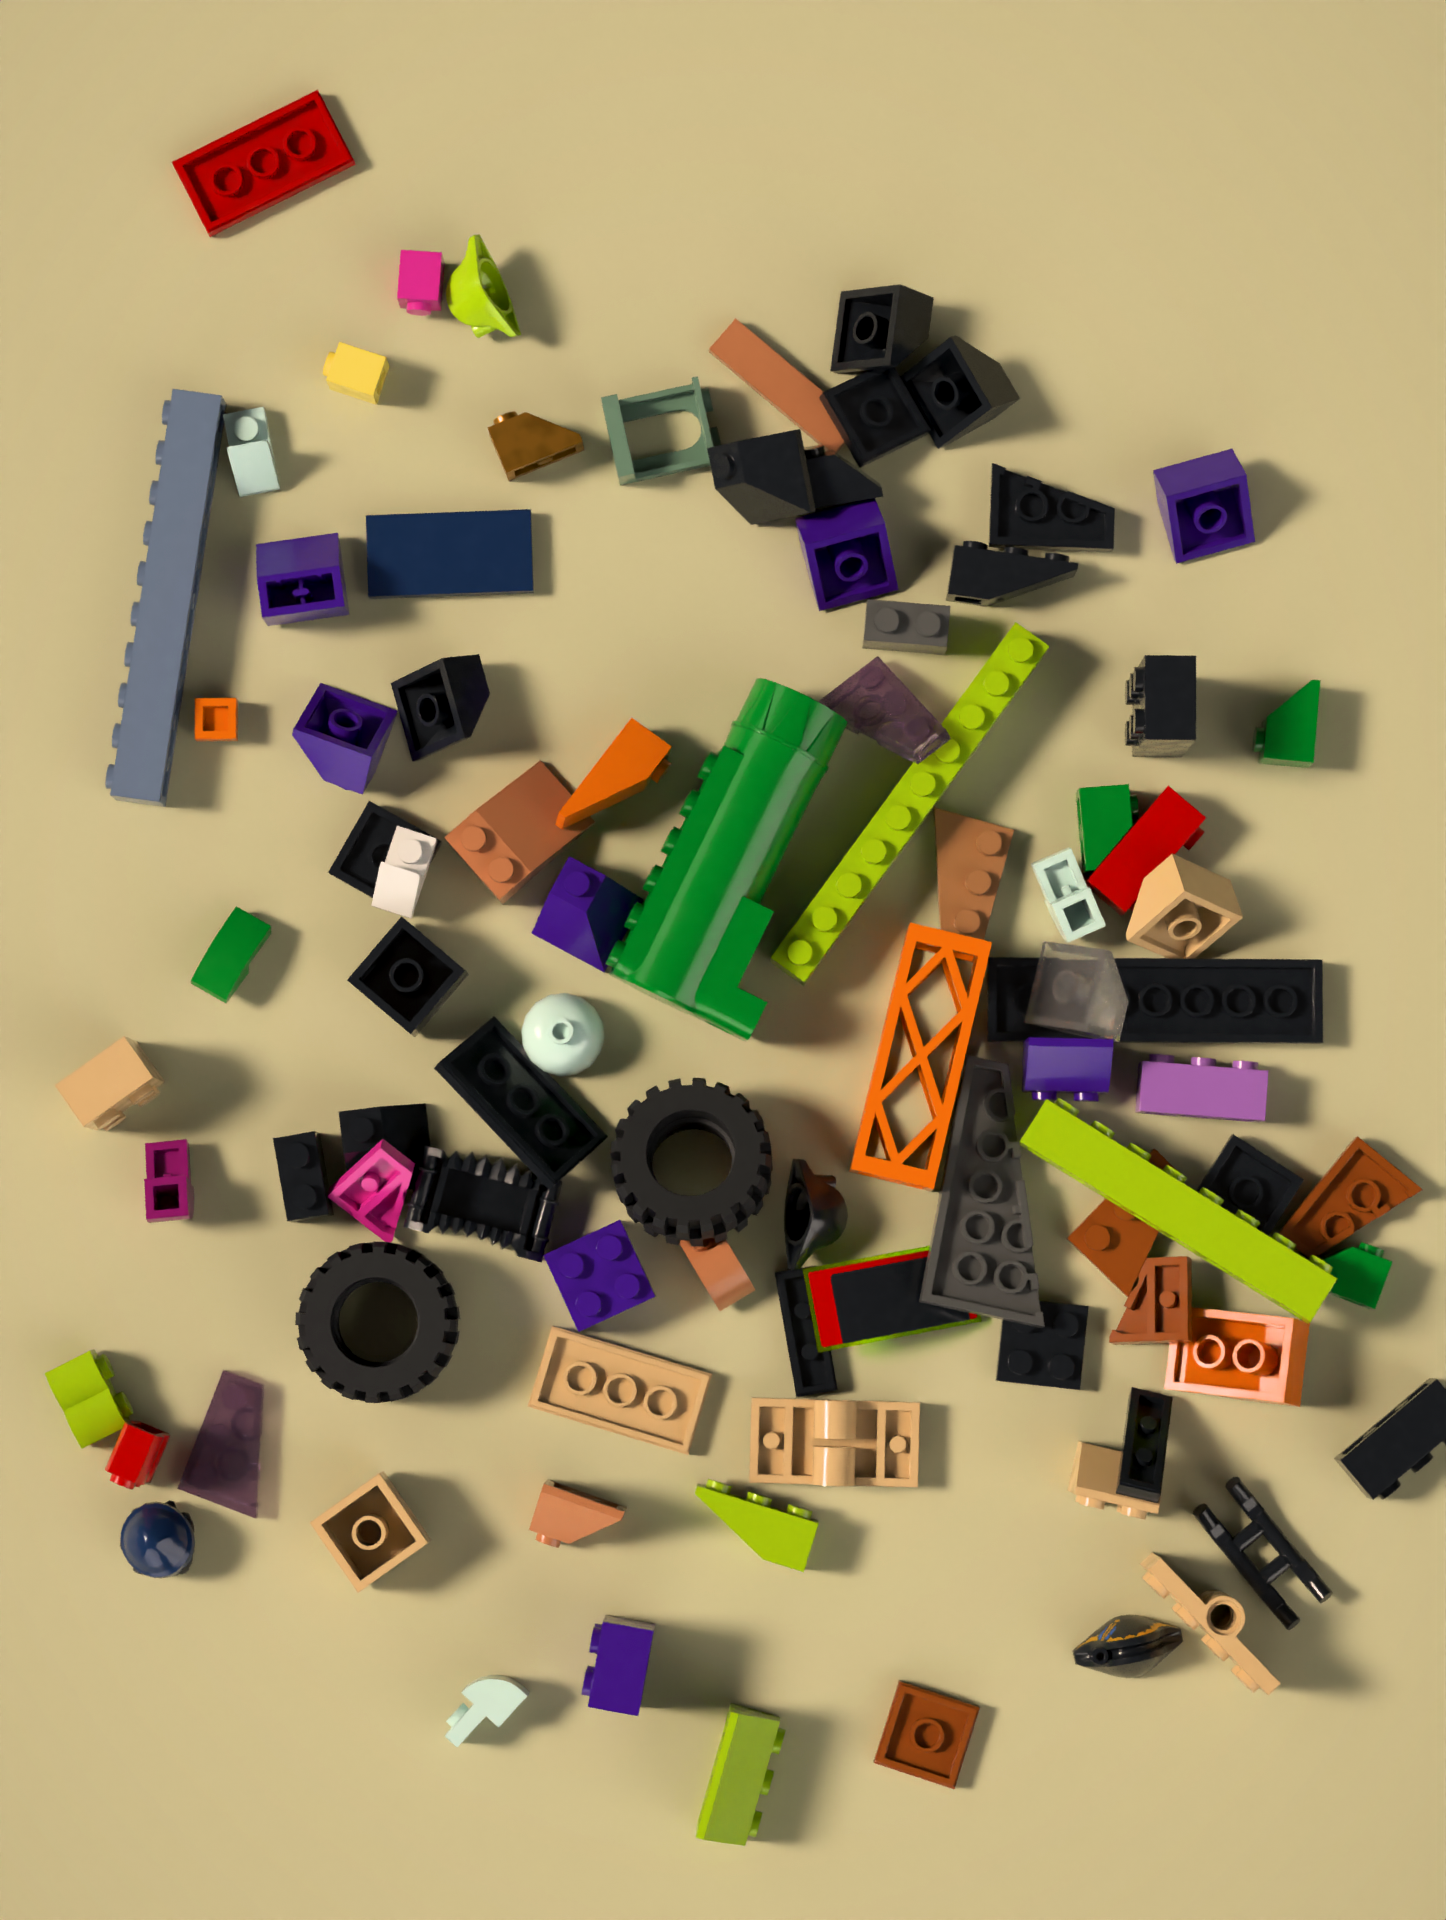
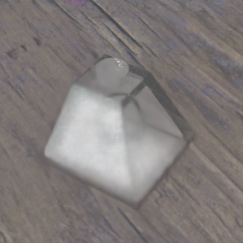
[1025,941,1128,1042]

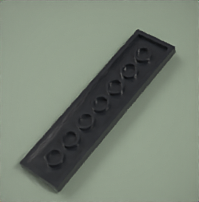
[987,957,1323,1044]

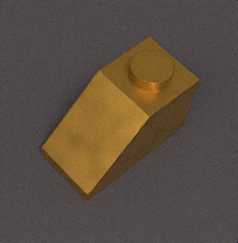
[487,411,584,481]

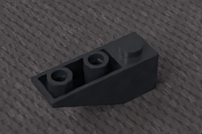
[946,541,1078,607]

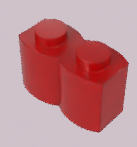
[105,1420,171,1490]

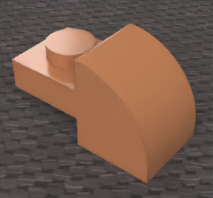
[680,1237,756,1311]

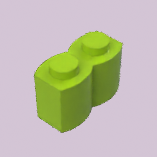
[45,1349,133,1449]

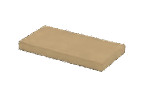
[527,1326,712,1455]

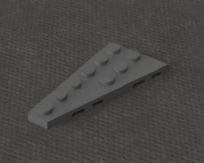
[919,1055,1045,1328]

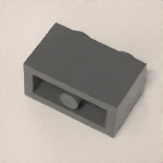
[862,599,950,655]

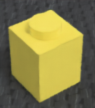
[323,342,390,405]

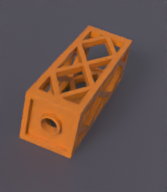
[849,922,992,1191]

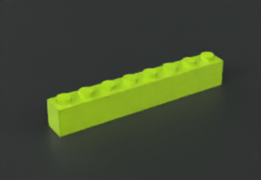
[1020,1098,1338,1324]

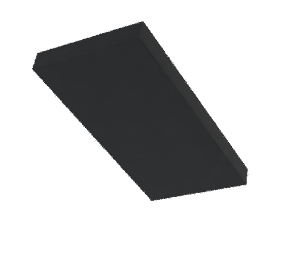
[434,1016,608,1190]

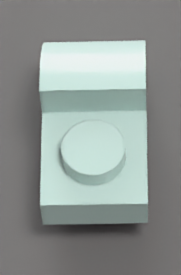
[1031,847,1106,943]
[445,1675,529,1747]

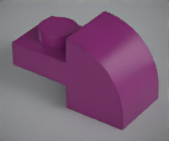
[144,1139,194,1223]

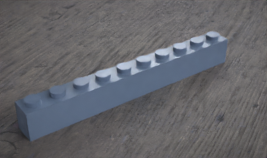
[105,389,227,807]

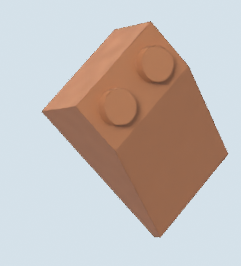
[444,760,595,905]

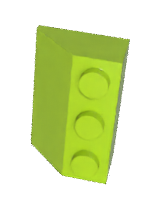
[695,1703,786,1846]

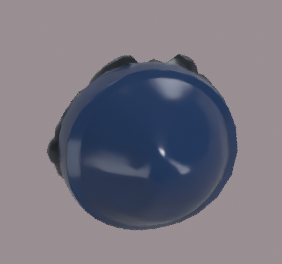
[120,1500,195,1579]

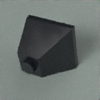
[830,284,934,373]
[900,335,1020,449]
[707,429,816,525]
[391,654,490,762]
[339,1103,431,1190]

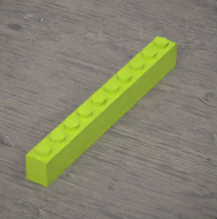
[770,622,1049,986]

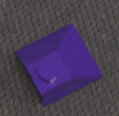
[292,683,398,795]
[532,856,644,973]

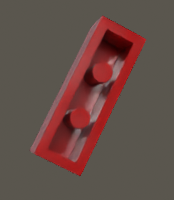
[1086,786,1206,916]

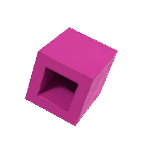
[397,250,445,316]

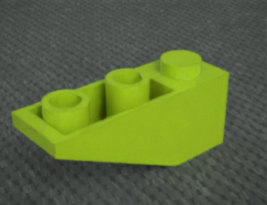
[695,1479,819,1572]

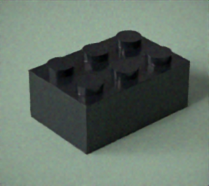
[1125,655,1196,757]

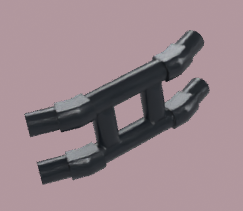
[1193,1477,1333,1630]

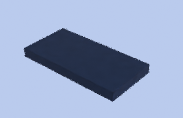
[366,509,534,599]

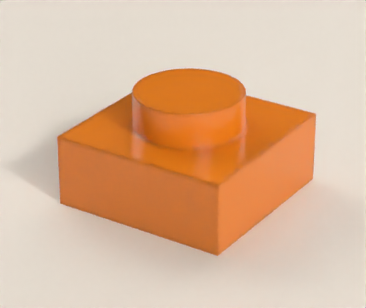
[195,698,238,741]

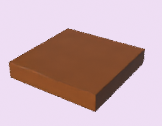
[873,1680,980,1789]

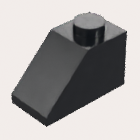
[804,445,883,508]

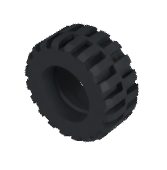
[610,1078,773,1247]
[295,1241,460,1403]

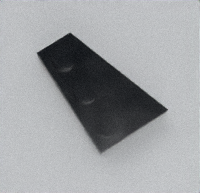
[988,463,1115,552]

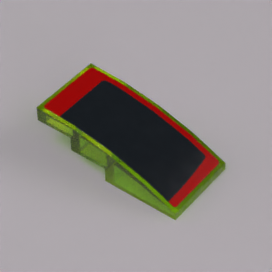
[802,1246,982,1353]

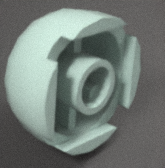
[521,993,605,1077]

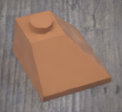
[529,1480,627,1548]

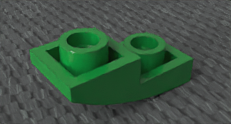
[191,906,271,1004]

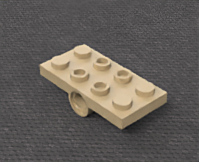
[749,1397,920,1487]
[1140,1553,1281,1695]

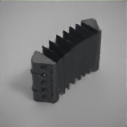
[403,1146,563,1263]

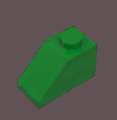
[1253,680,1321,768]
[1076,784,1139,875]
[1321,1242,1392,1309]

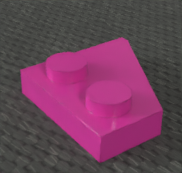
[327,1139,415,1243]

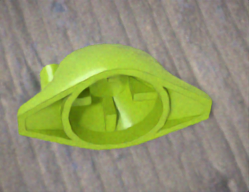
[446,234,521,338]

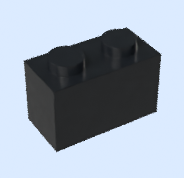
[273,1131,334,1222]

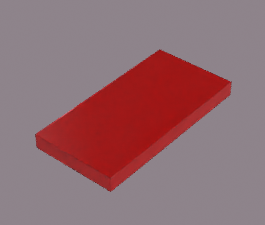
[172,90,356,237]

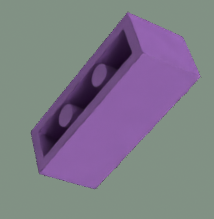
[1135,1054,1268,1123]

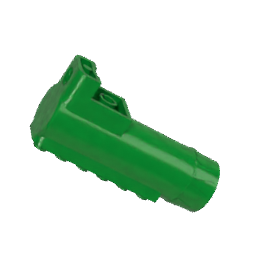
[605,678,848,1041]

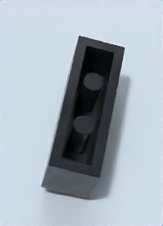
[1334,1378,1446,1500]

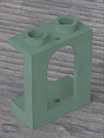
[601,376,721,485]

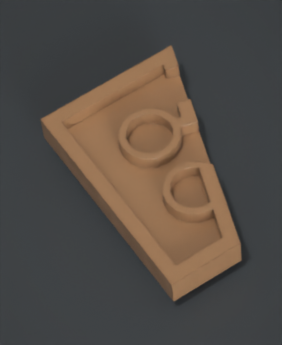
[933,807,1014,940]

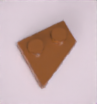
[1109,1256,1192,1345]

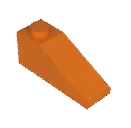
[555,718,672,829]

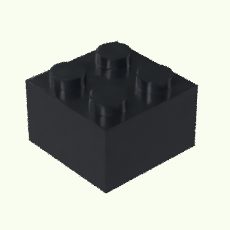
[347,916,469,1037]

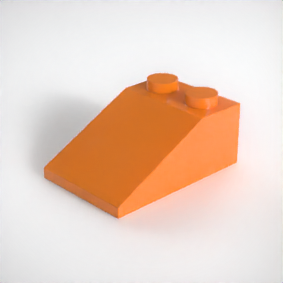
[1164,1307,1310,1407]

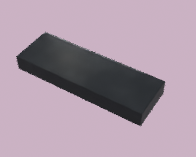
[775,1265,838,1397]
[1116,1387,1173,1503]

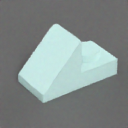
[223,407,280,497]

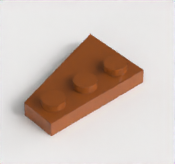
[1277,1136,1423,1259]
[1066,1148,1175,1297]

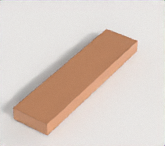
[709,318,845,453]

